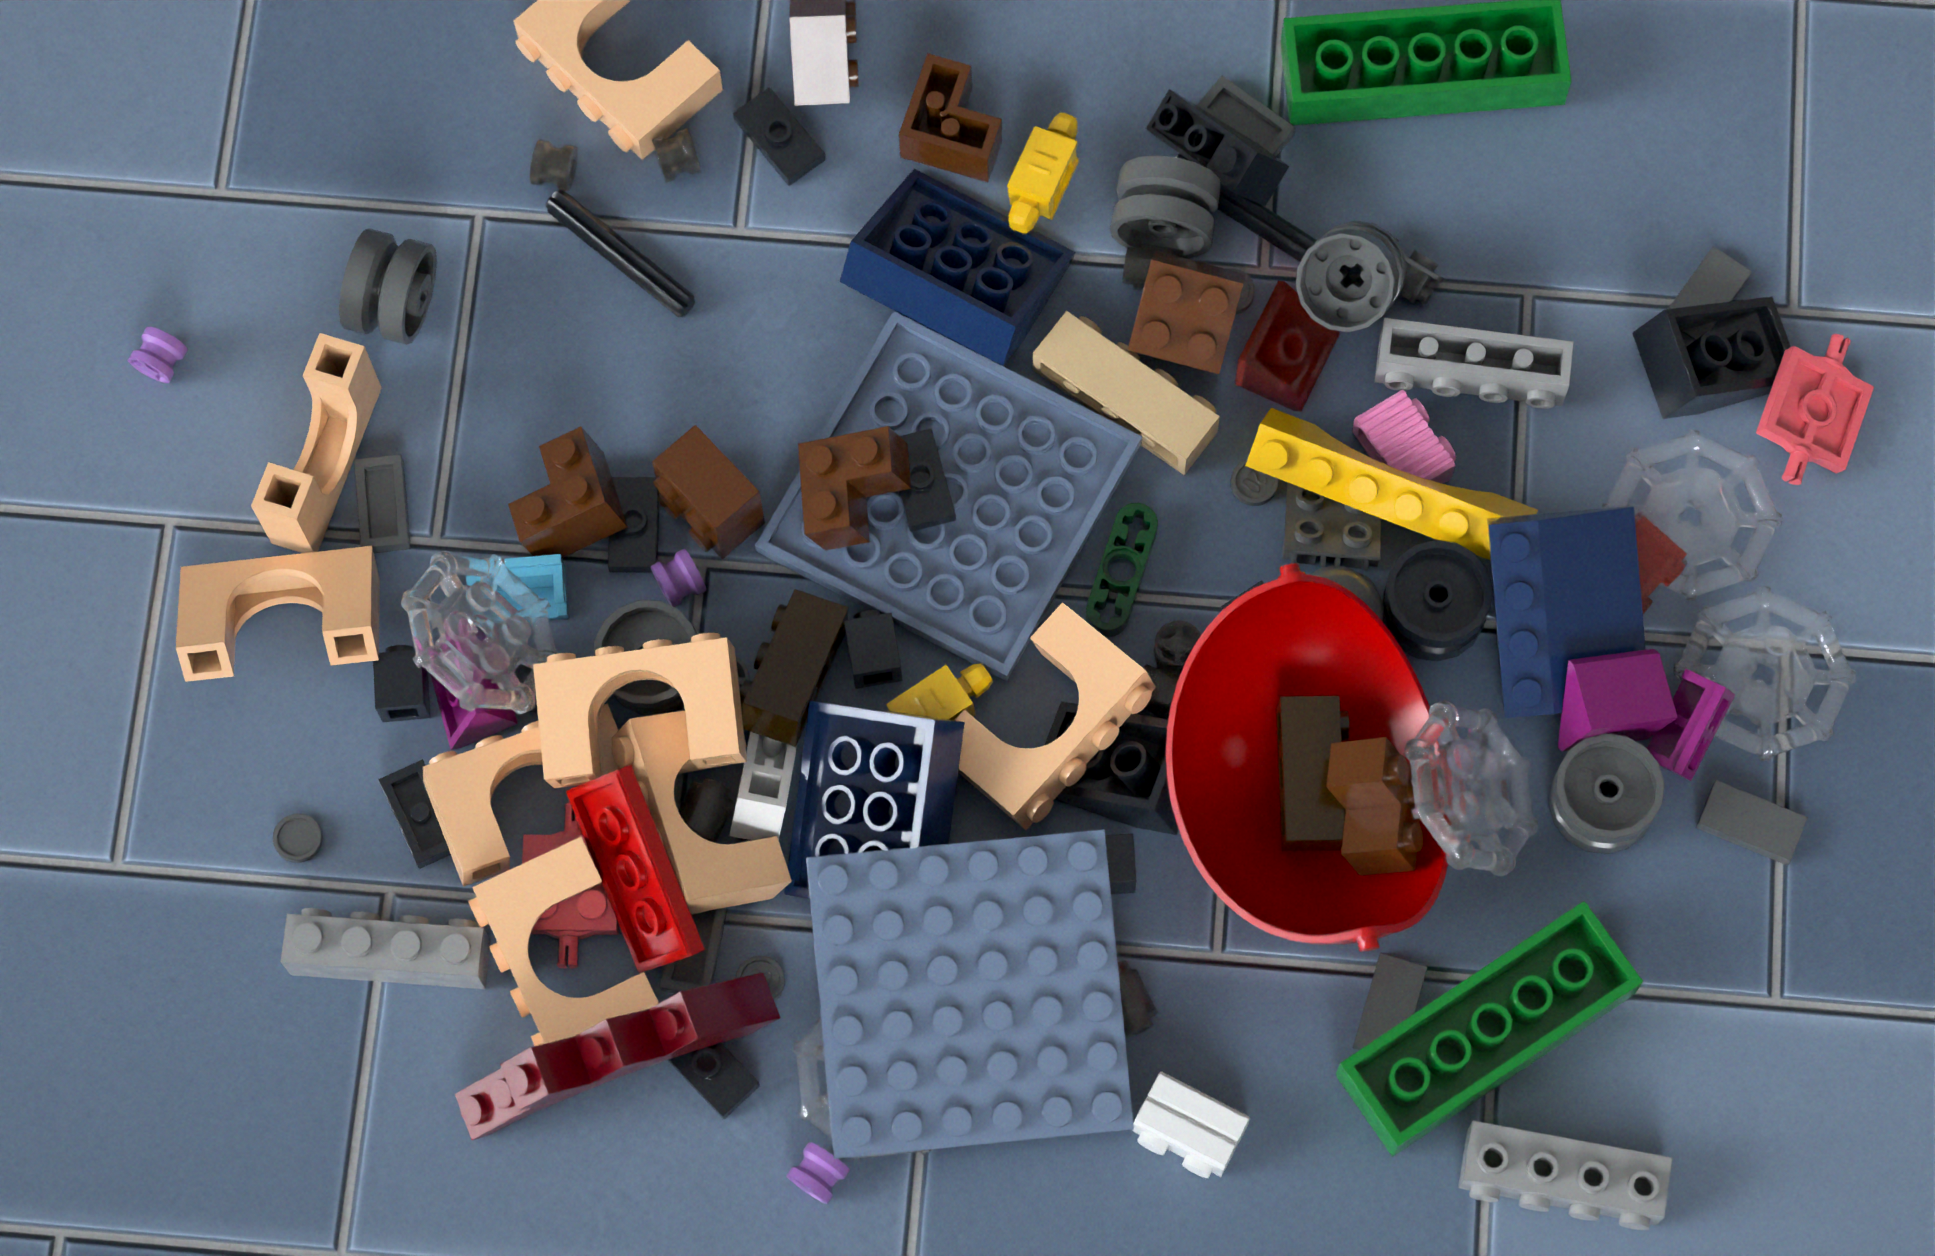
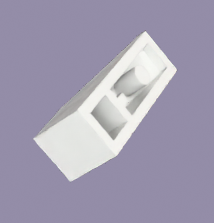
[729,732,798,840]

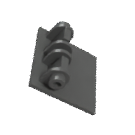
[1282,483,1381,571]

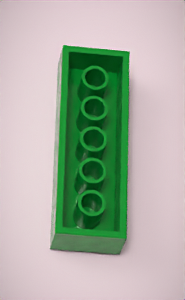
[1280,0,1572,126]
[1335,901,1643,1157]

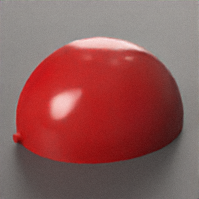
[1166,563,1452,952]

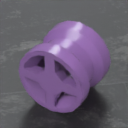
[128,327,188,383]
[651,548,707,607]
[786,1142,850,1204]

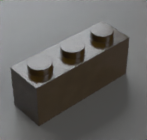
[740,589,849,747]
[1276,696,1349,851]

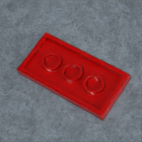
[566,765,705,973]

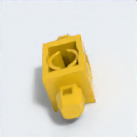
[1007,112,1079,234]
[886,663,993,720]

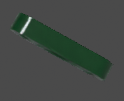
[1086,503,1158,637]

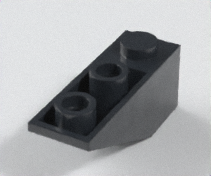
[1146,89,1290,206]

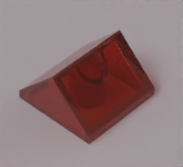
[1235,281,1340,412]

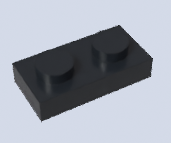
[378,759,451,869]

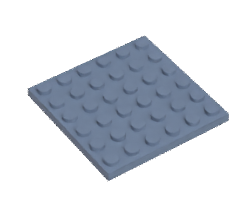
[755,311,1142,681]
[806,829,1134,1159]

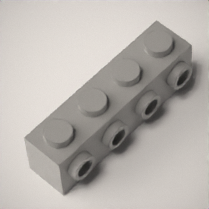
[1374,318,1574,409]
[281,908,491,989]
[1458,1121,1673,1230]

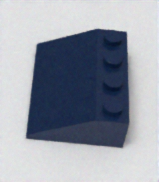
[839,168,1076,366]
[1487,506,1646,718]
[784,701,965,899]

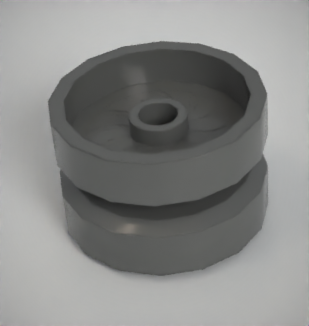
[1110,155,1221,258]
[339,229,437,345]
[594,600,698,715]
[1548,733,1665,854]

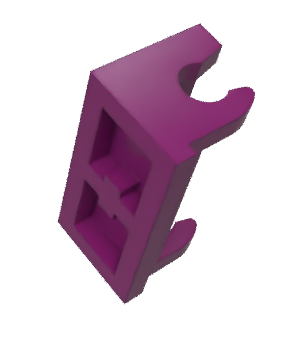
[1646,668,1735,781]

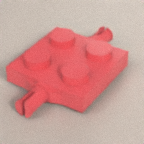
[1756,334,1874,485]
[522,803,619,969]

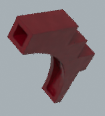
[455,972,781,1140]

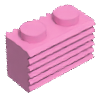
[1352,390,1456,484]

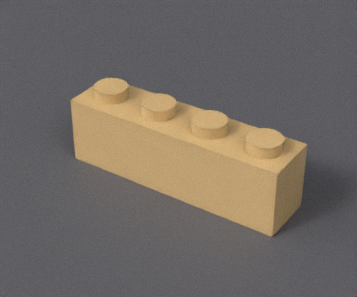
[1033,311,1220,475]

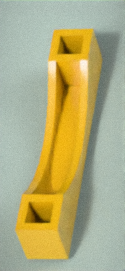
[1245,408,1538,561]

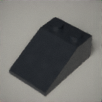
[1632,297,1791,419]
[1045,701,1179,835]

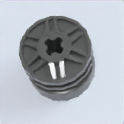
[1296,220,1407,332]

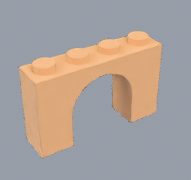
[514,0,723,160]
[251,333,382,553]
[176,546,380,682]
[955,602,1156,831]
[533,633,747,788]
[423,703,621,887]
[611,710,792,914]
[468,837,659,1046]

